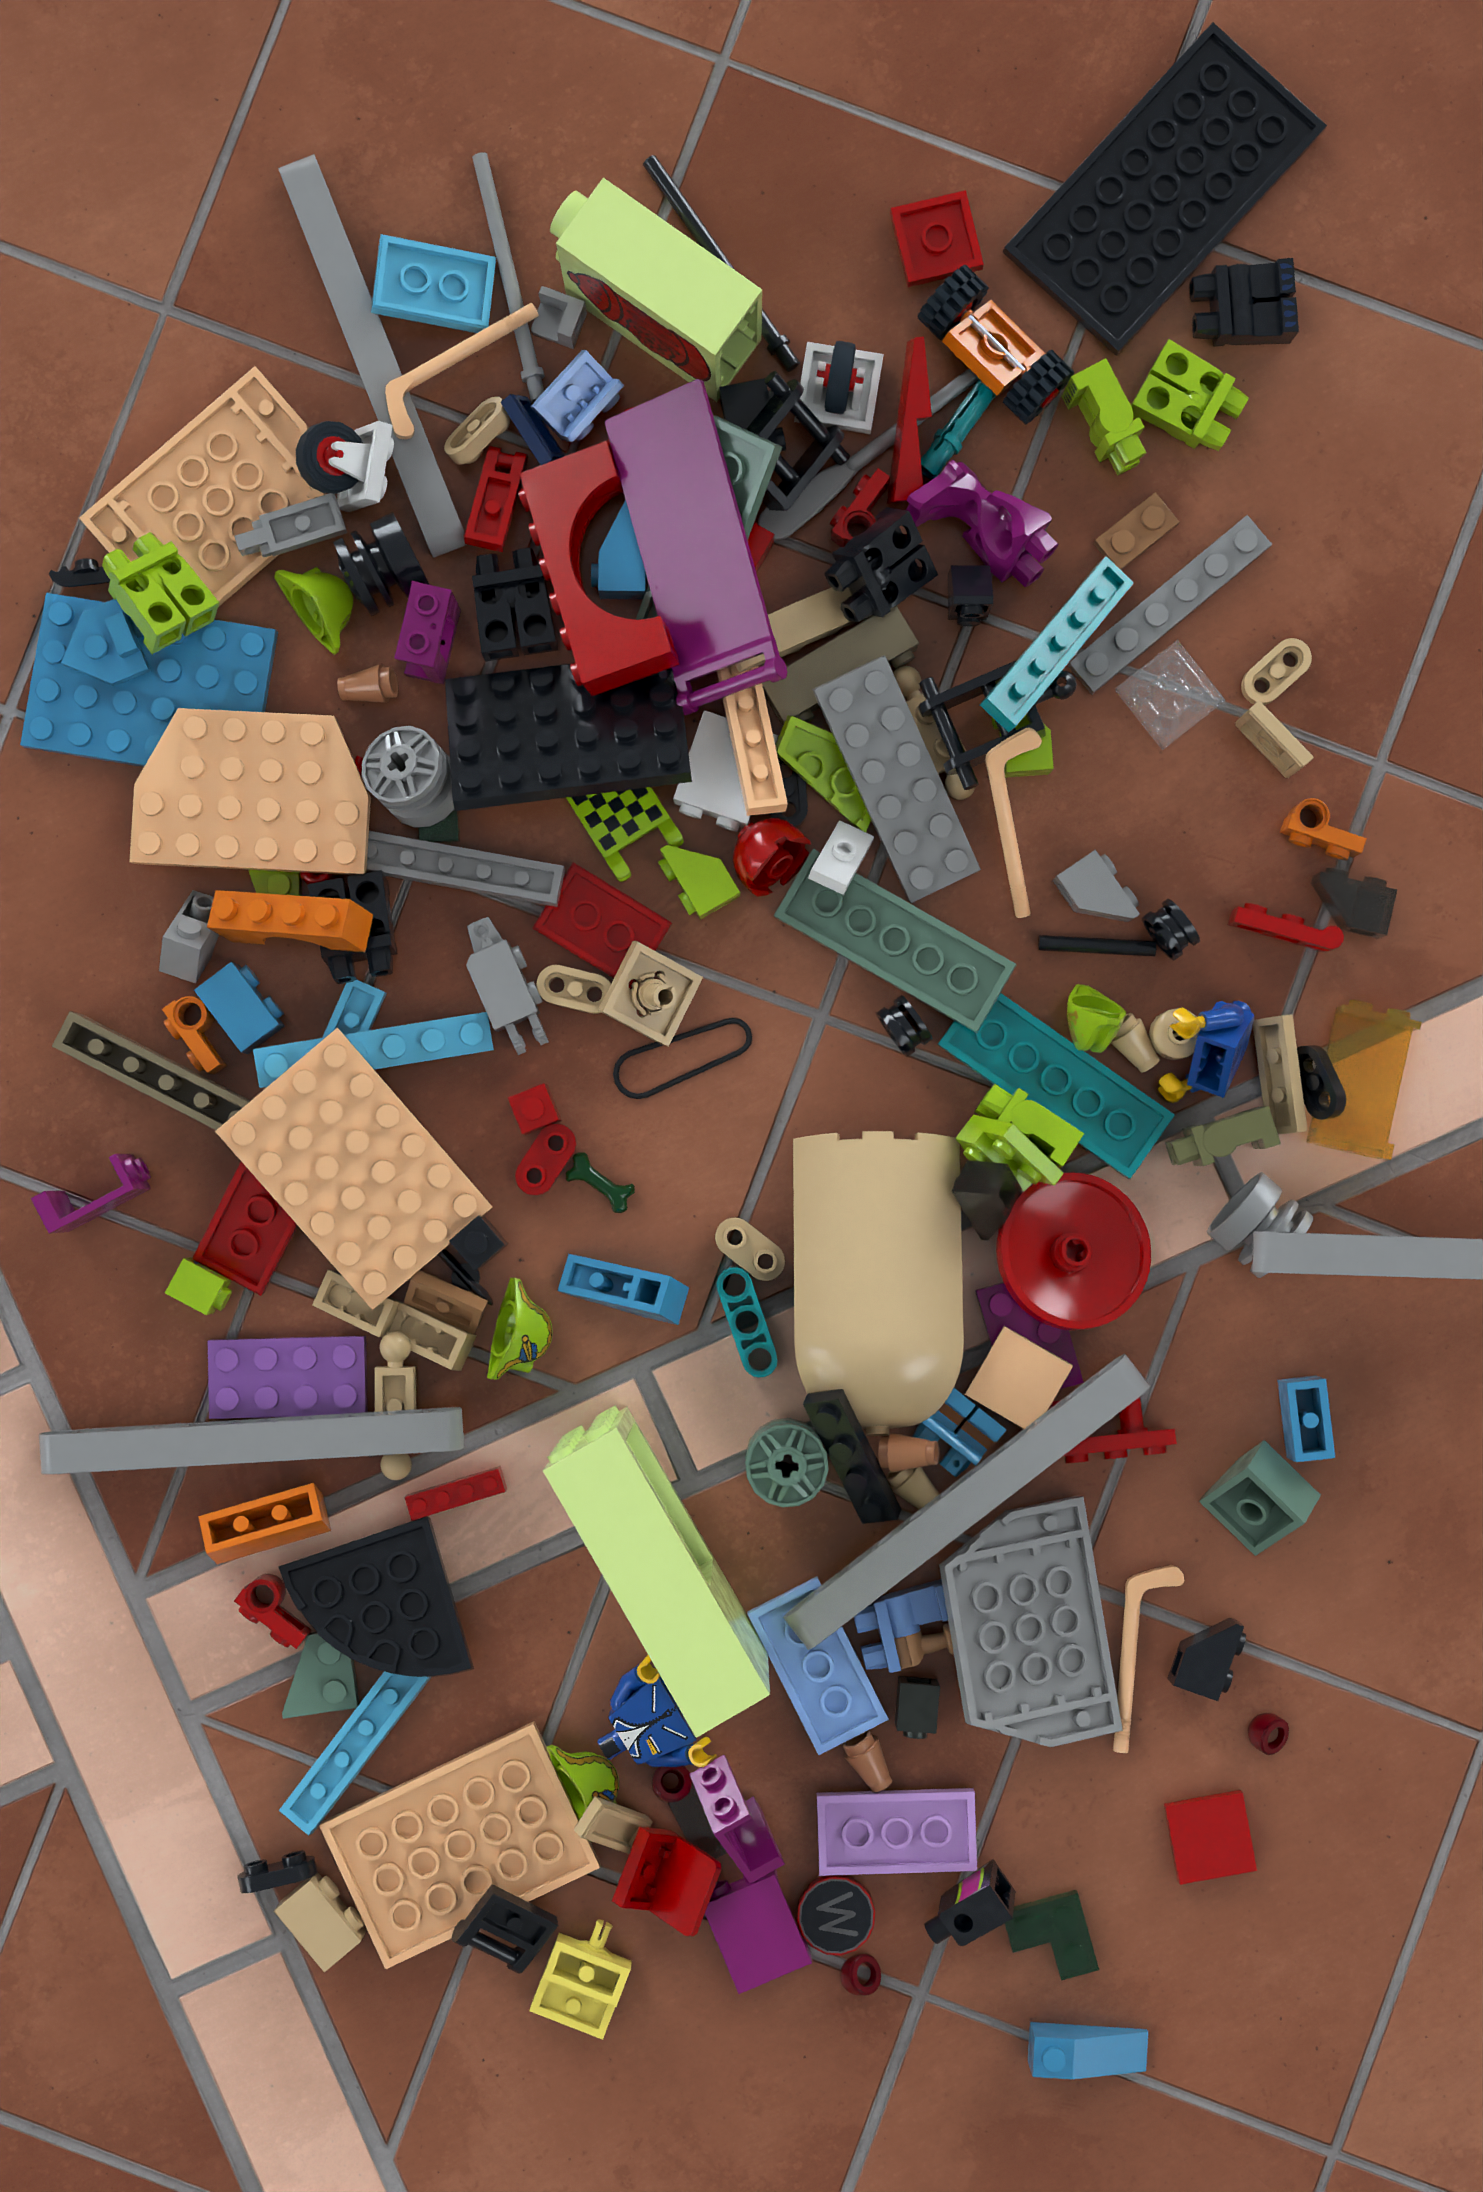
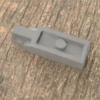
[234,493,347,557]

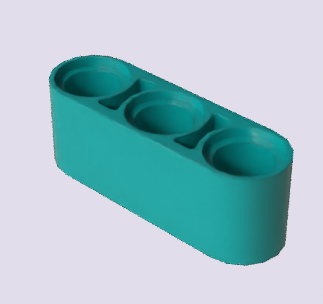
[717,1266,778,1378]

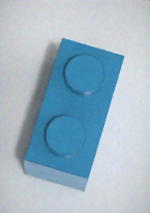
[194,962,285,1054]
[1277,1375,1335,1462]

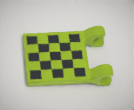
[566,787,684,882]

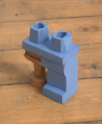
[853,1579,954,1673]

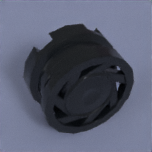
[1142,899,1200,961]
[876,995,933,1057]

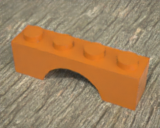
[207,890,373,952]

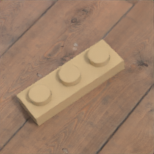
[1253,1014,1308,1135]

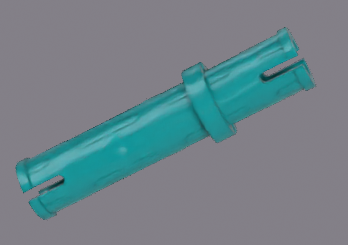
[921,379,996,480]

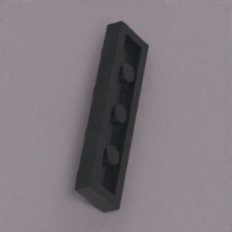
[803,1389,902,1524]

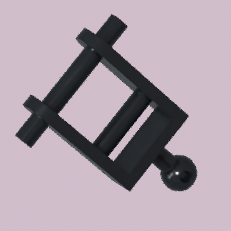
[746,371,850,511]
[918,660,1077,790]

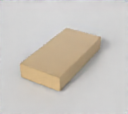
[574,1796,653,1854]

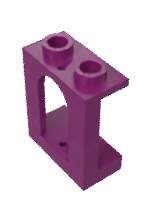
[394,581,461,685]

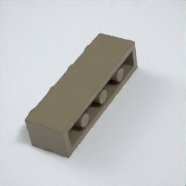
[762,605,919,727]

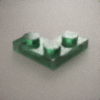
[1004,1890,1099,1981]

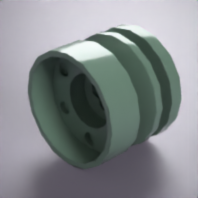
[745,1418,829,1508]

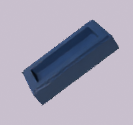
[501,394,565,465]

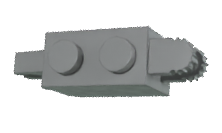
[466,917,549,1055]

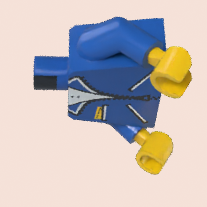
[1158,1001,1255,1103]
[597,1655,717,1768]

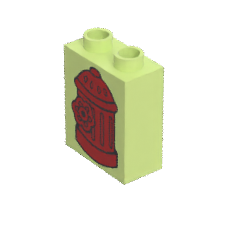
[550,178,762,402]

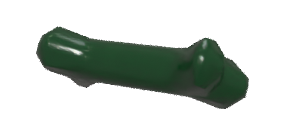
[566,1152,635,1213]

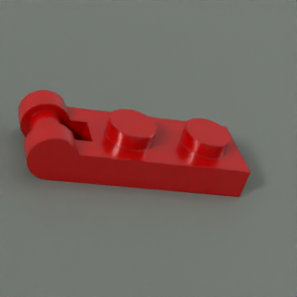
[464,445,528,552]
[1228,903,1344,952]

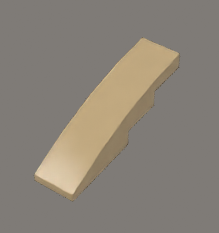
[735,588,873,673]

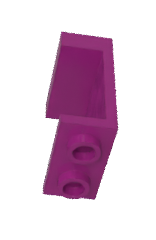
[31,1154,151,1234]
[689,1755,785,1884]
[705,1869,812,1994]

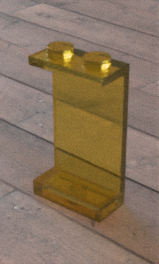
[1306,1000,1422,1160]

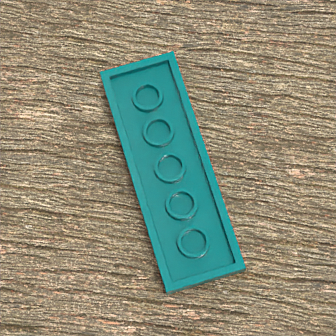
[937,993,1175,1179]

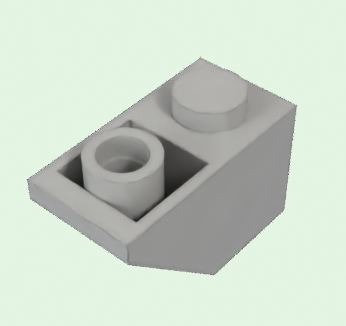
[1052,849,1140,922]
[159,890,219,984]

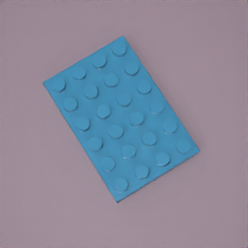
[20,593,278,767]

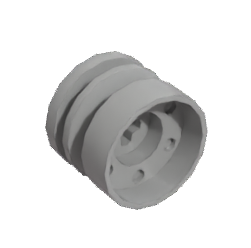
[362,726,454,828]
[1207,1172,1313,1278]

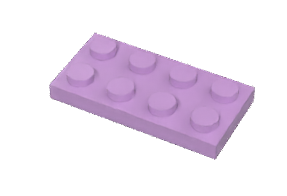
[817,1788,977,1876]

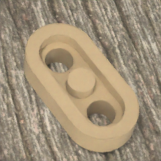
[444,396,511,465]
[1241,638,1312,705]
[537,965,611,1014]
[715,1217,785,1281]

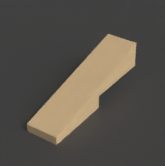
[312,1270,477,1371]

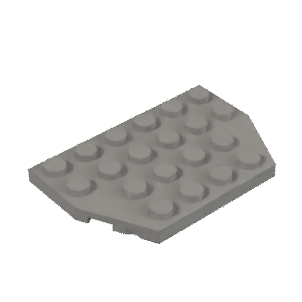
[939,1496,1123,1747]

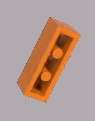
[198,1483,331,1565]

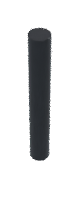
[1038,935,1156,957]

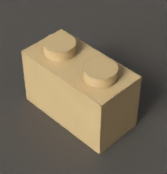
[274,1873,366,1973]

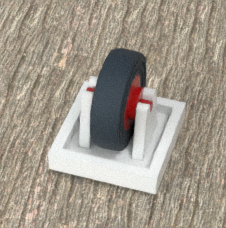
[794,341,884,434]
[296,421,394,512]

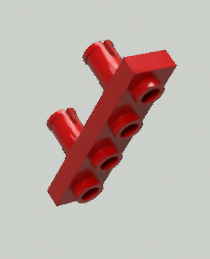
[1047,1397,1177,1464]

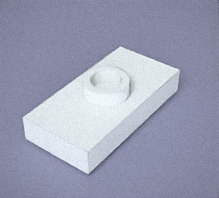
[808,820,874,895]

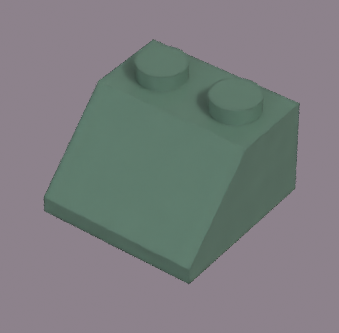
[1199,1440,1321,1556]

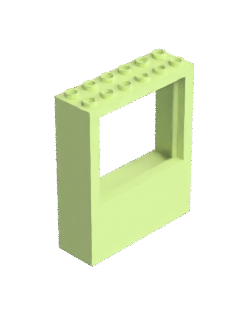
[543,1405,770,1738]

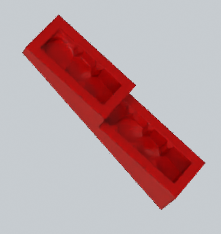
[887,336,932,504]

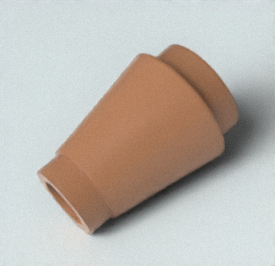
[337,664,398,703]
[878,1433,939,1473]
[843,1730,892,1793]

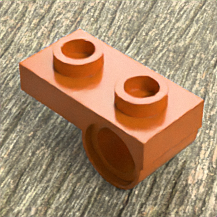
[1280,798,1367,861]
[162,996,227,1075]

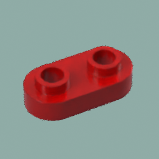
[515,1124,577,1195]

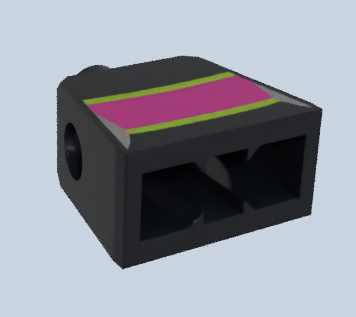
[924,1859,1016,1947]

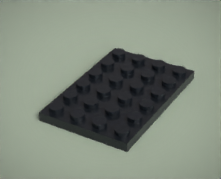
[445,664,692,811]

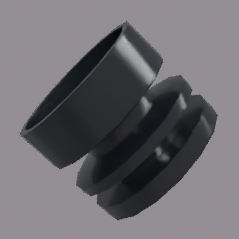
[333,512,430,616]

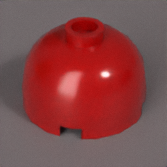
[732,818,811,897]

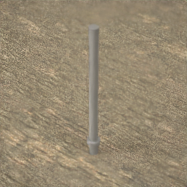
[472,153,545,403]

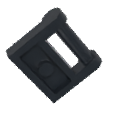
[452,1884,559,1974]

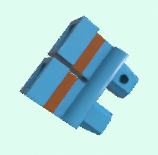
[912,1388,1006,1477]

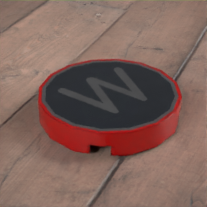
[797,1875,875,1956]

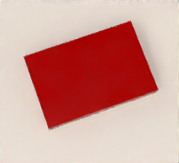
[533,862,673,989]
[192,1161,298,1296]

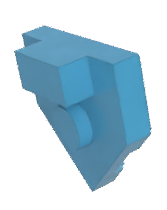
[61,599,151,686]

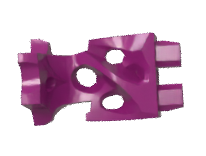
[906,460,1059,587]

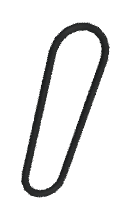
[613,1018,752,1099]

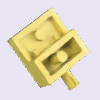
[529,1919,632,2040]

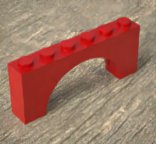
[518,441,680,696]

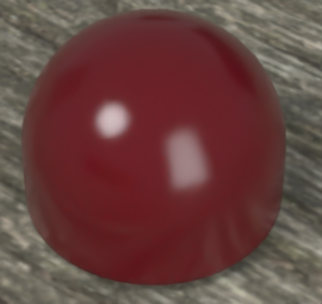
[1248,1713,1289,1755]
[651,1766,692,1803]
[840,1954,881,1996]

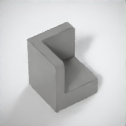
[531,286,587,349]

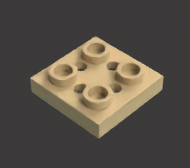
[598,941,703,1047]

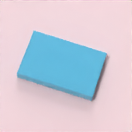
[371,234,496,333]

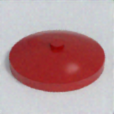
[996,1172,1151,1331]

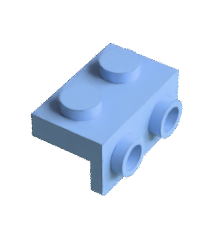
[530,350,624,442]

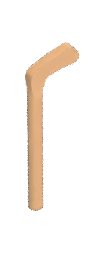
[385,303,539,440]
[985,728,1042,918]
[1113,1565,1185,1753]

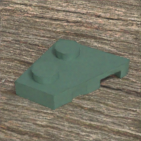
[282,1632,360,1719]

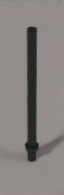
[643,155,800,372]

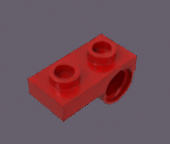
[830,468,890,547]
[234,1574,312,1649]

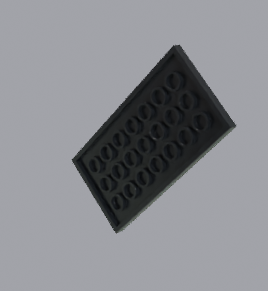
[1003,22,1327,356]

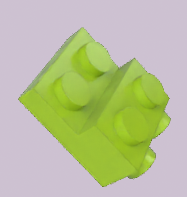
[955,1114,1064,1192]

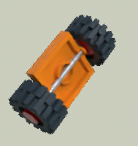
[917,265,1075,425]

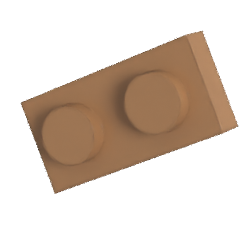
[1093,492,1180,570]
[403,1270,488,1335]

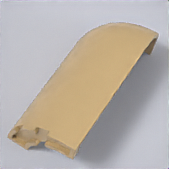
[793,1131,964,1436]

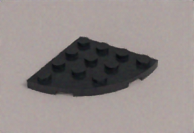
[279,1516,474,1677]

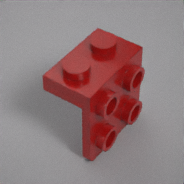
[612,1827,721,1937]

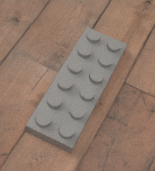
[812,655,981,903]

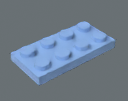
[747,1576,889,1755]

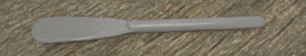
[758,368,979,541]

